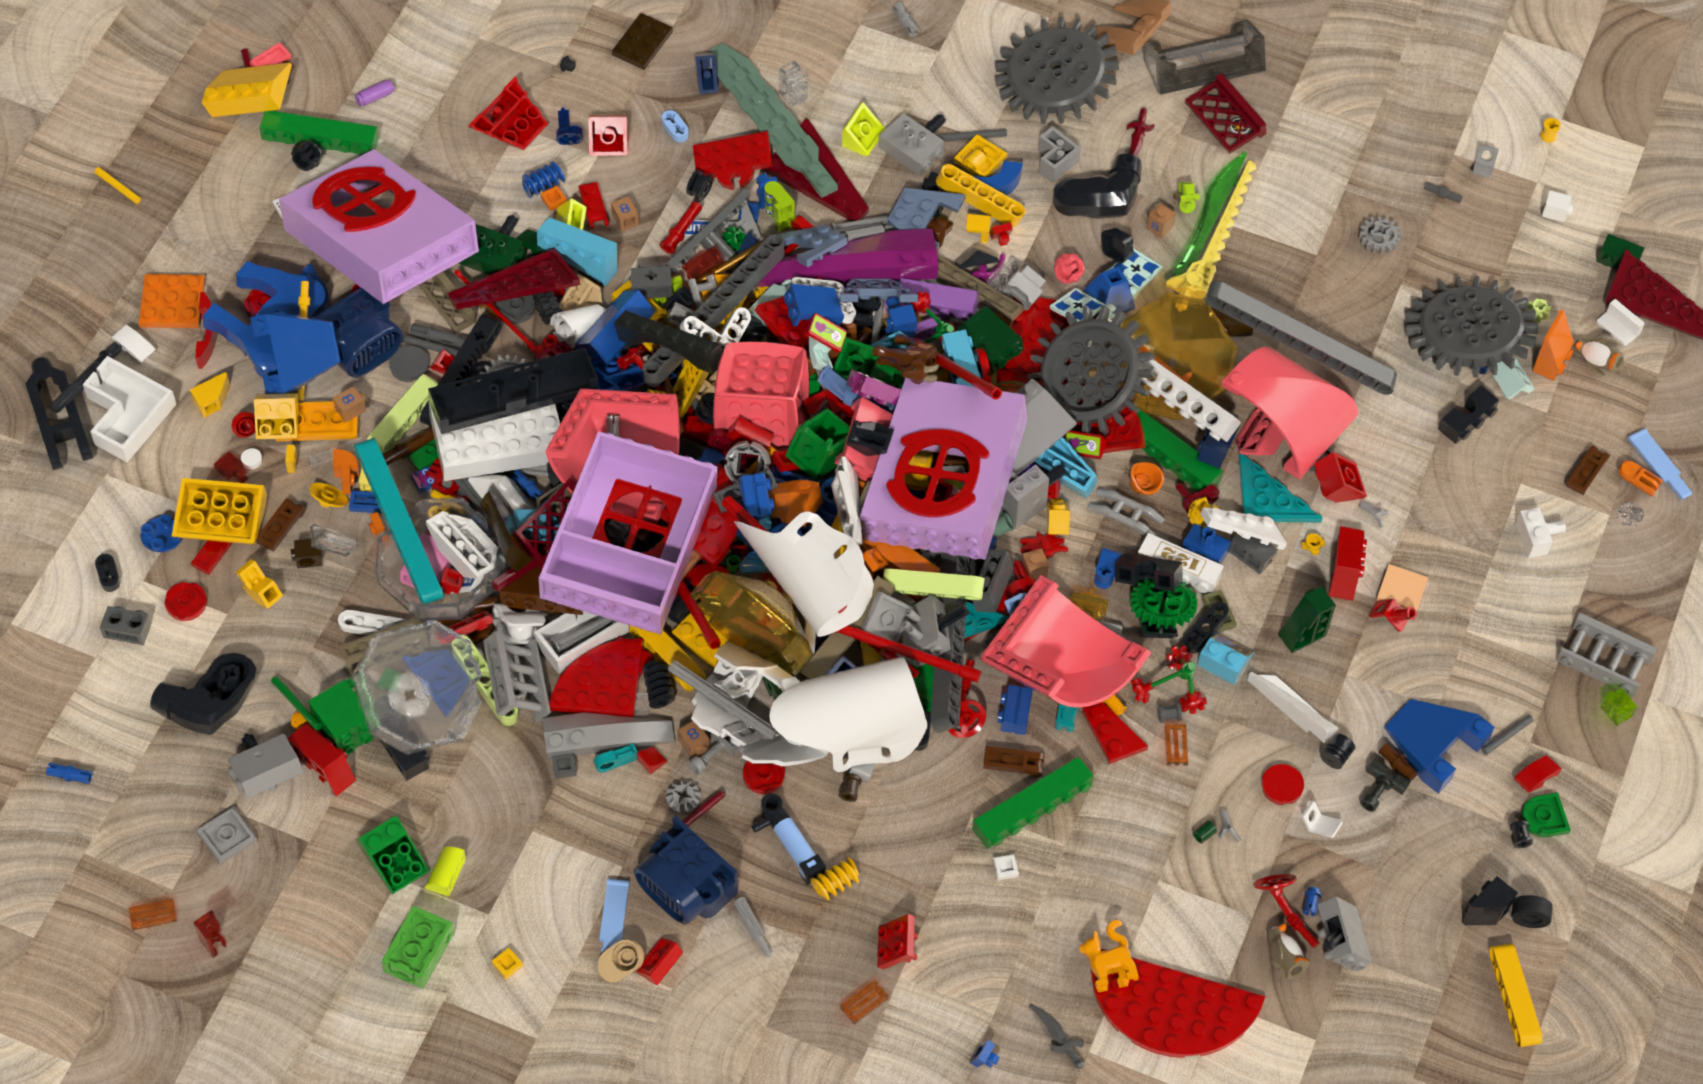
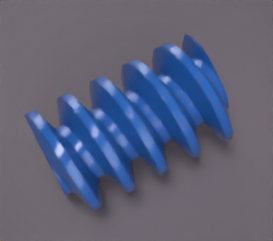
[522,162,565,198]

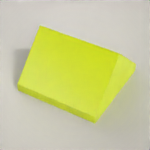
[842,102,885,156]

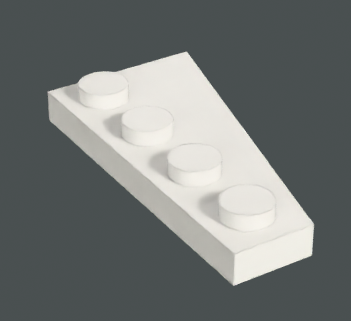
[1200,507,1287,550]

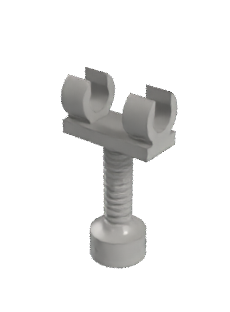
[688,732,740,775]

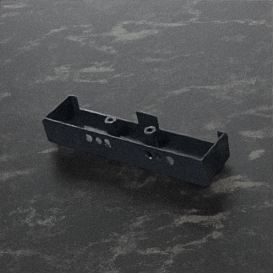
[428,348,598,434]

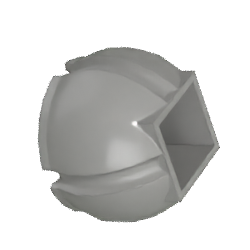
[724,441,771,484]

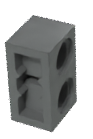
[100,606,151,646]

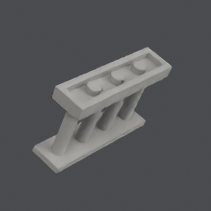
[1557,613,1657,697]
[483,631,551,723]

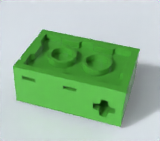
[381,906,455,989]

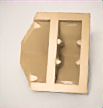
[559,273,603,311]

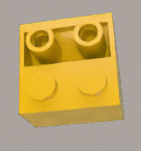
[254,393,299,439]

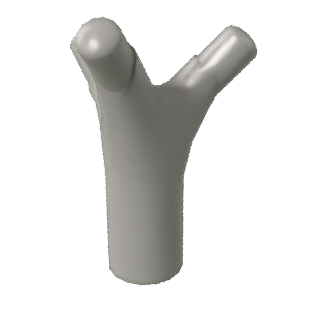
[1360,500,1389,528]
[1219,810,1241,842]

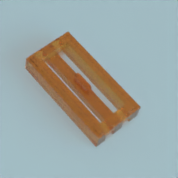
[1164,724,1188,766]
[129,899,177,930]
[840,980,889,1025]

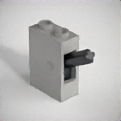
[1317,896,1372,971]

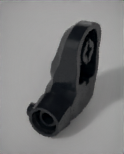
[1053,154,1142,219]
[150,653,256,735]

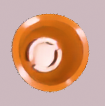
[1129,462,1164,495]

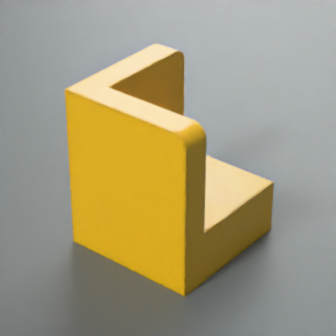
[966,214,991,243]

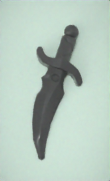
[1029,1005,1084,1069]

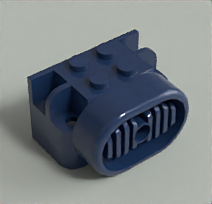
[314,288,403,378]
[634,815,738,925]

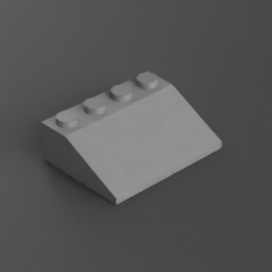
[1012,379,1077,476]

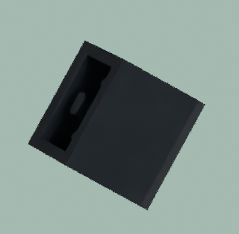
[1462,876,1518,926]

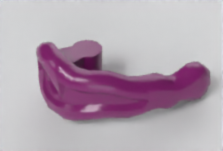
[971,253,1006,284]

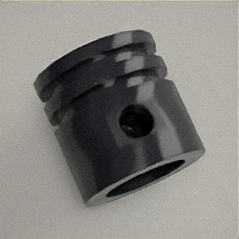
[1320,733,1356,769]

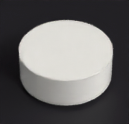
[241,448,262,469]

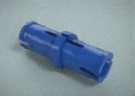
[510,469,545,503]
[46,762,93,784]

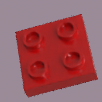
[877,914,918,970]

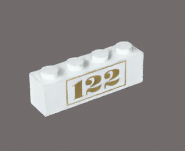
[1138,533,1224,594]

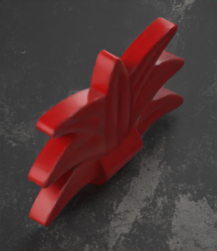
[1020,532,1069,558]

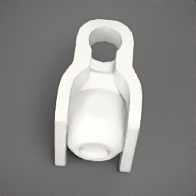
[491,604,545,644]

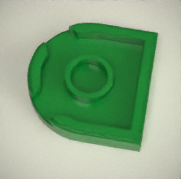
[1521,792,1571,837]

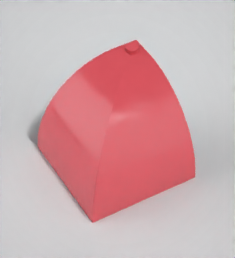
[1221,347,1358,480]
[545,389,680,523]
[979,575,1151,707]

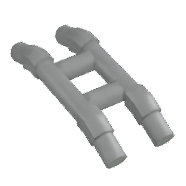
[1088,489,1165,536]

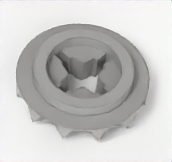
[666,780,701,813]

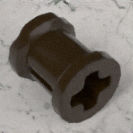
[838,774,862,802]

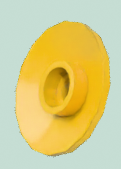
[309,483,348,508]

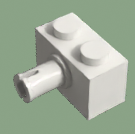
[1515,507,1566,558]

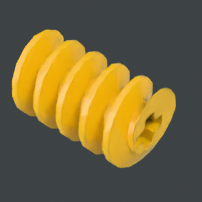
[811,857,859,901]

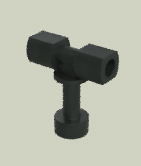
[1360,758,1411,812]

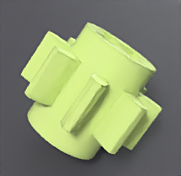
[1526,298,1551,323]

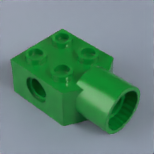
[833,338,905,389]

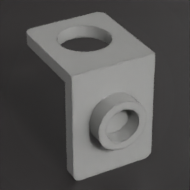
[1473,144,1499,177]

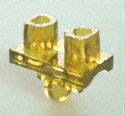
[1070,587,1109,621]

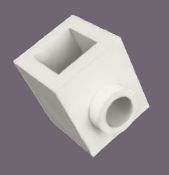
[1542,190,1574,222]

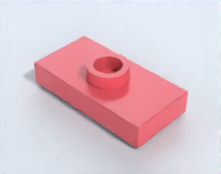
[250,42,292,67]

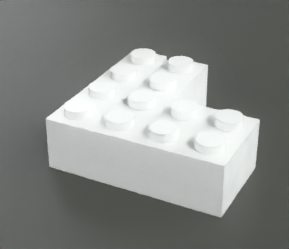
[83,356,177,463]
[534,611,629,674]

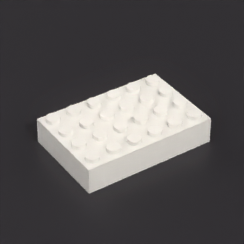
[429,404,560,481]

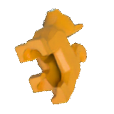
[1079,920,1139,993]

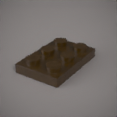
[612,13,673,70]

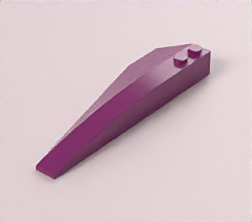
[755,229,938,287]

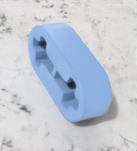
[662,110,689,143]

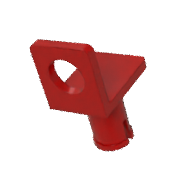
[1369,599,1417,632]

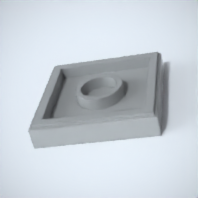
[861,591,913,642]
[196,807,257,865]

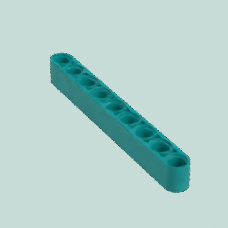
[354,438,444,606]

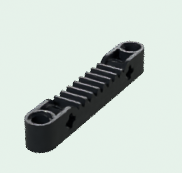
[420,313,503,427]

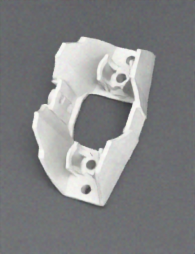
[691,642,829,766]

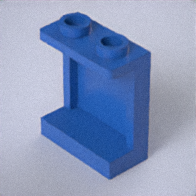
[784,284,844,327]

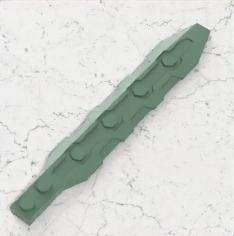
[710,43,838,198]

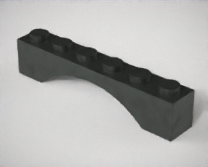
[614,310,722,374]

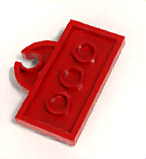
[693,131,773,190]

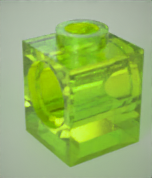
[1601,688,1638,726]

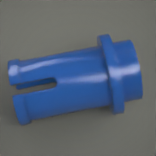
[1302,887,1322,917]

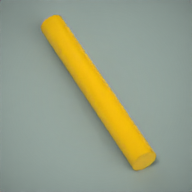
[94,167,141,204]

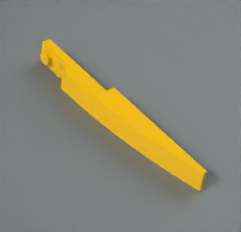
[673,296,747,420]

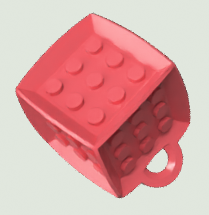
[713,342,809,472]

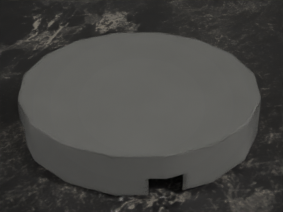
[496,295,536,324]
[389,345,429,382]

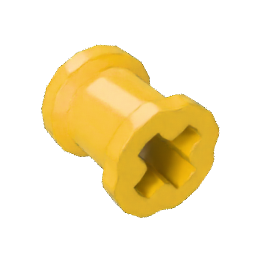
[1540,118,1561,143]

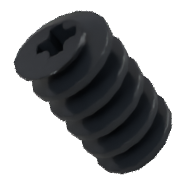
[642,661,675,709]

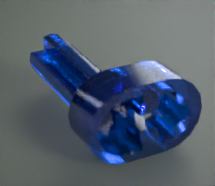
[556,108,583,145]

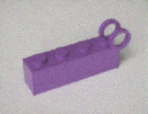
[884,278,979,321]

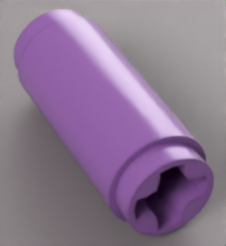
[355,79,395,107]

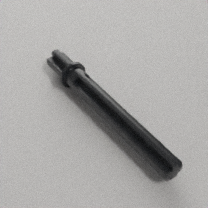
[50,342,122,413]

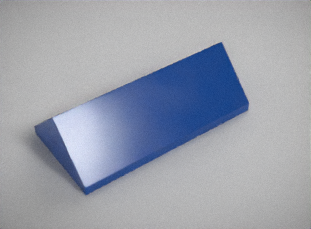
[575,290,655,366]

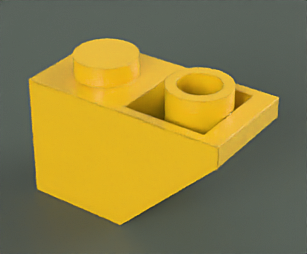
[189,372,230,418]
[1046,498,1070,535]

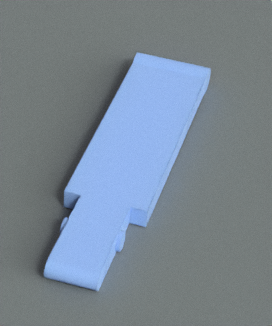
[1627,428,1692,500]
[599,879,630,953]

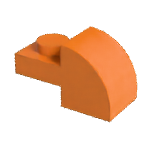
[333,449,359,494]

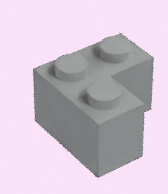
[1038,126,1081,183]

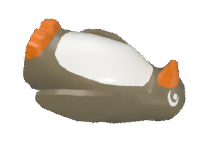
[1574,337,1625,376]
[1267,924,1310,980]

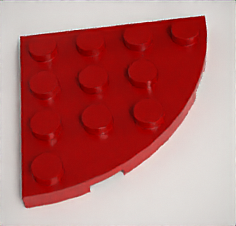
[1074,383,1145,457]
[659,463,739,568]
[549,639,643,717]

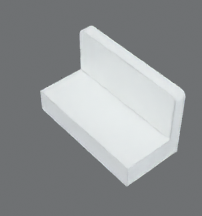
[1596,299,1645,346]

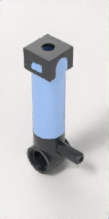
[751,793,826,885]

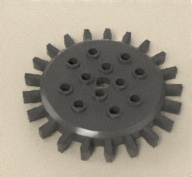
[994,17,1119,124]
[1406,276,1538,378]
[1027,305,1155,434]

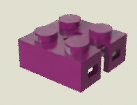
[846,370,901,406]

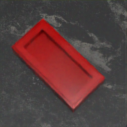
[191,540,232,575]

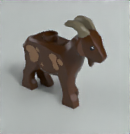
[872,334,939,384]

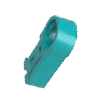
[1055,703,1079,732]
[593,743,638,773]

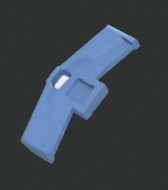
[817,365,897,414]

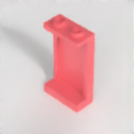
[834,397,893,482]

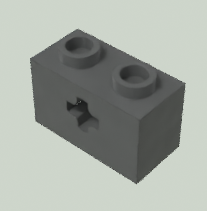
[631,266,672,298]

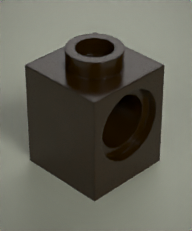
[291,538,323,569]

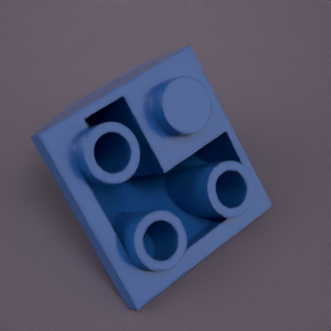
[1082,266,1135,317]

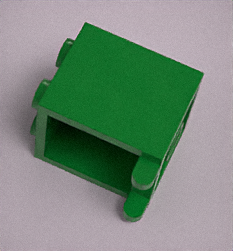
[785,408,850,481]
[308,677,376,755]

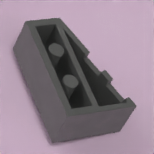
[970,550,1014,612]

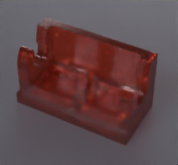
[681,245,726,280]
[193,910,226,958]

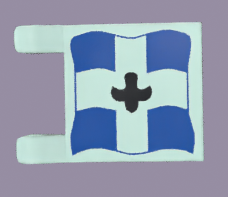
[1106,248,1163,301]
[1050,288,1116,322]

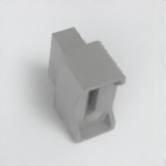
[1002,265,1046,311]

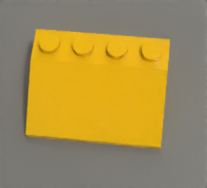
[202,63,292,117]
[172,478,268,545]

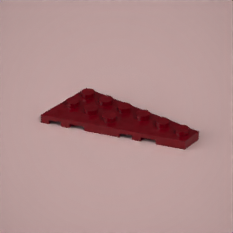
[447,248,581,310]
[1604,249,1703,340]

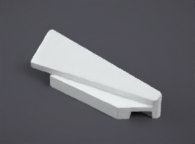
[831,456,862,545]
[1247,672,1339,743]

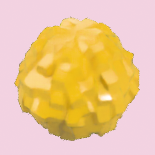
[1187,497,1219,528]

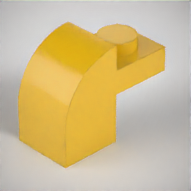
[235,559,283,609]

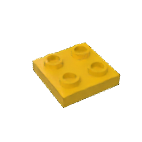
[954,134,1008,177]

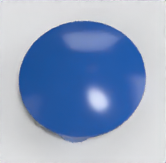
[140,514,182,552]

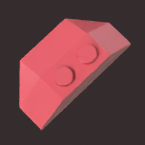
[1235,408,1284,455]

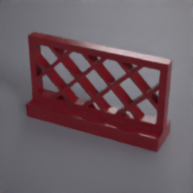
[1185,73,1267,154]
[513,479,576,571]

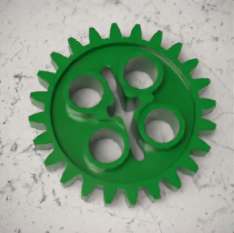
[1130,579,1198,629]

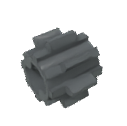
[605,520,630,545]

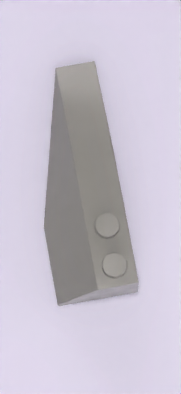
[542,712,675,760]

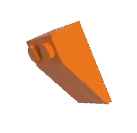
[1533,309,1574,381]

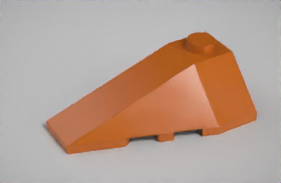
[768,480,823,527]

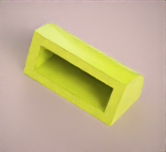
[555,198,587,230]
[425,846,466,897]

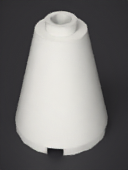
[550,304,606,349]

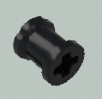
[1509,820,1533,848]

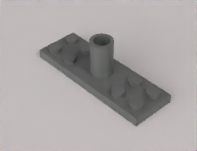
[665,188,751,277]

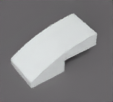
[111,325,156,364]

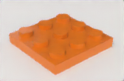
[138,274,205,328]

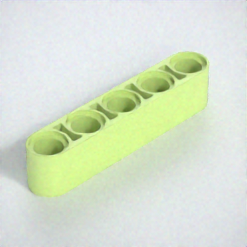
[367,374,439,454]
[883,569,985,600]
[452,635,518,726]

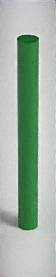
[271,676,322,730]

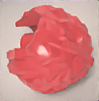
[1054,253,1085,284]

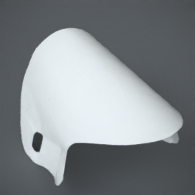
[734,512,874,637]
[769,656,927,772]

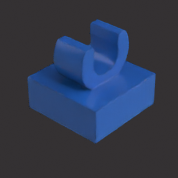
[970,1040,1000,1068]

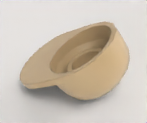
[597,940,644,983]

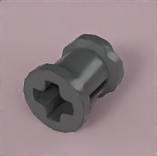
[1157,702,1182,723]

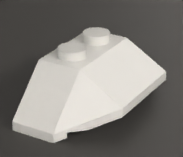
[468,474,535,515]
[426,511,498,579]

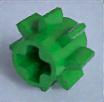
[722,226,746,251]

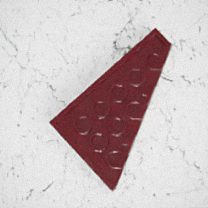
[763,119,869,222]

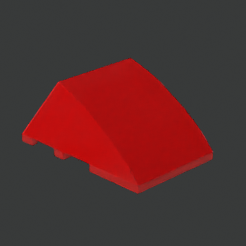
[468,76,548,150]

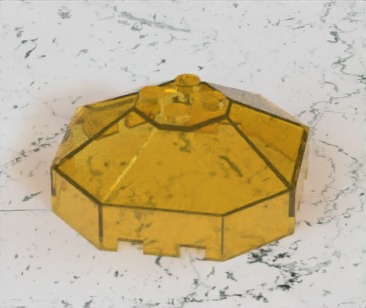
[1121,292,1238,421]
[690,571,813,676]

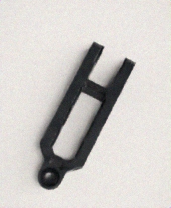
[25,357,93,471]

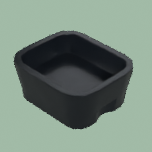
[1101,228,1134,264]

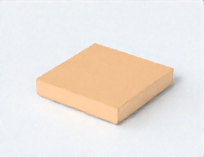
[1376,564,1428,611]

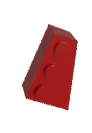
[1329,526,1367,601]
[287,723,356,797]

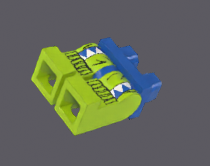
[756,173,795,233]

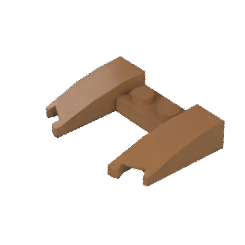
[1093,0,1171,55]

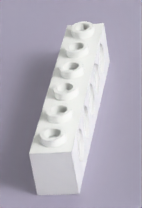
[1139,360,1241,442]

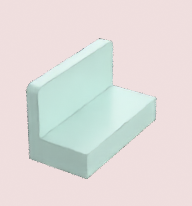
[1493,356,1535,399]

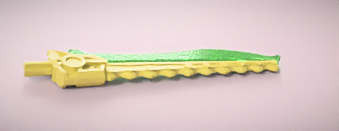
[1165,152,1256,311]

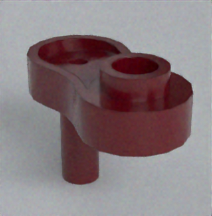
[1175,483,1220,513]

